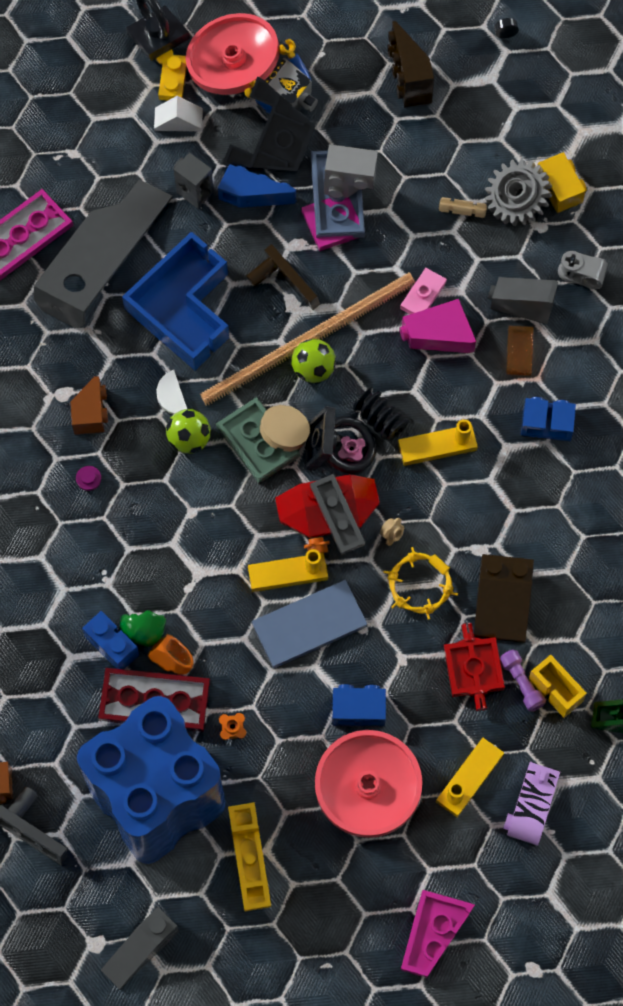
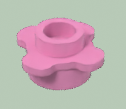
[338,436,365,462]

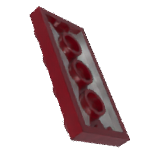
[98,668,210,732]

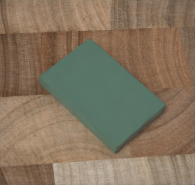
[216,397,300,484]

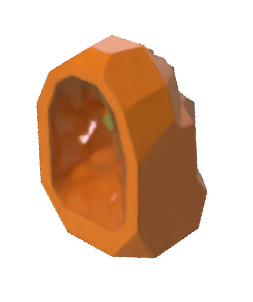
[147,634,194,675]

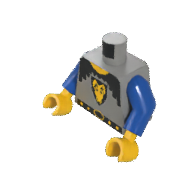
[245,39,318,114]

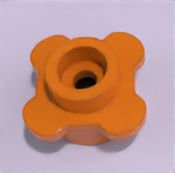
[304,537,330,553]
[219,713,246,740]

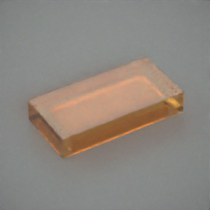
[506,326,533,376]

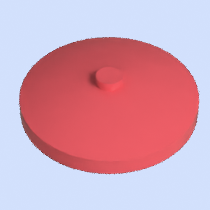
[186,13,280,95]
[315,730,422,838]

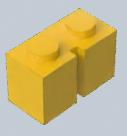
[537,152,587,213]
[529,655,587,718]

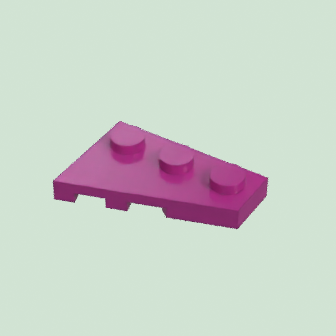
[401,890,475,978]

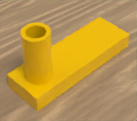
[398,419,478,466]
[248,549,328,592]
[436,738,504,818]

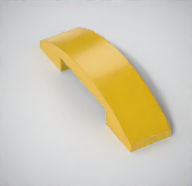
[228,802,271,911]

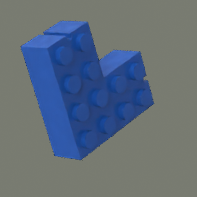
[122,232,229,371]

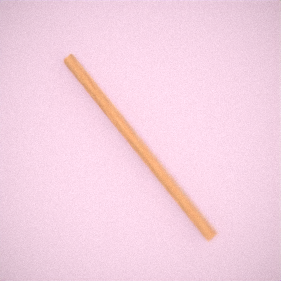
[200,272,415,406]

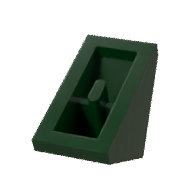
[591,699,623,733]

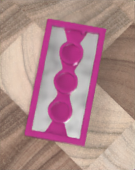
[0,189,73,280]

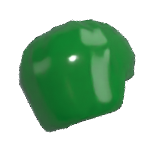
[120,610,166,647]

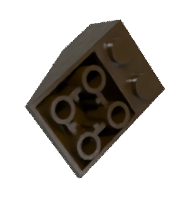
[387,21,434,108]

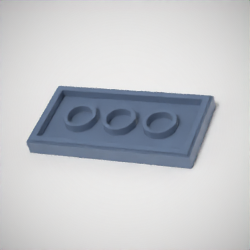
[311,151,365,238]
[252,580,368,669]

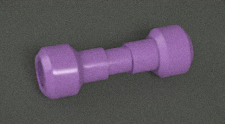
[500,650,546,711]

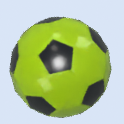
[292,339,336,383]
[166,409,211,454]

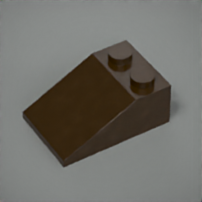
[474,554,534,643]

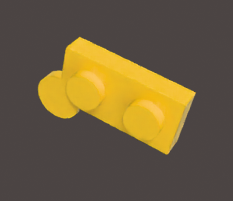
[155,49,187,101]

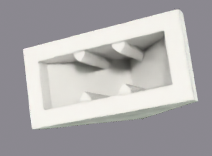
[154,96,203,131]

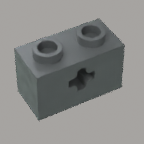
[174,152,214,209]

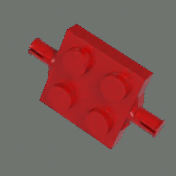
[444,623,505,711]

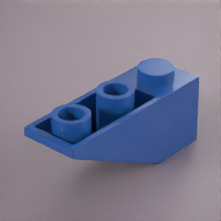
[218,164,296,208]

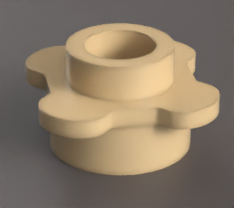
[380,518,404,546]

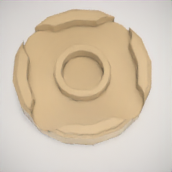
[260,405,310,452]

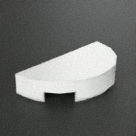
[156,370,187,415]

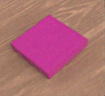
[302,197,359,251]

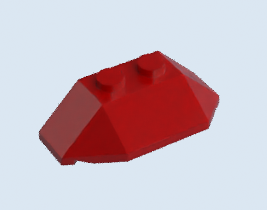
[275,475,380,538]

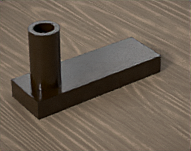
[246,244,320,310]

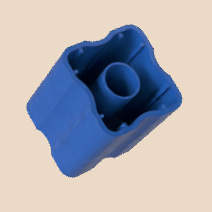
[77,696,225,864]

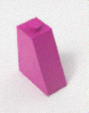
[399,299,476,353]

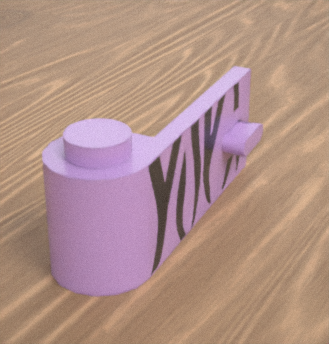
[503,762,560,846]

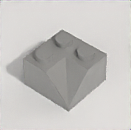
[324,144,378,198]

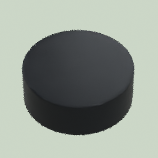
[494,18,519,39]

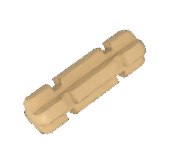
[439,197,487,218]

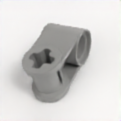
[558,251,608,289]

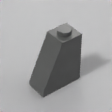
[488,277,558,324]

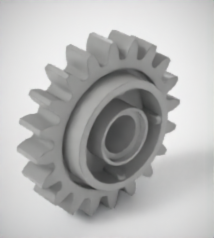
[485,158,552,226]

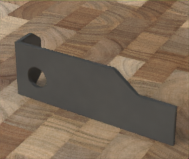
[34,179,172,328]

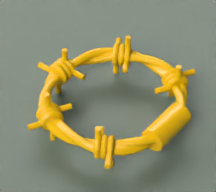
[383,547,458,620]

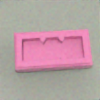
[400,268,447,314]

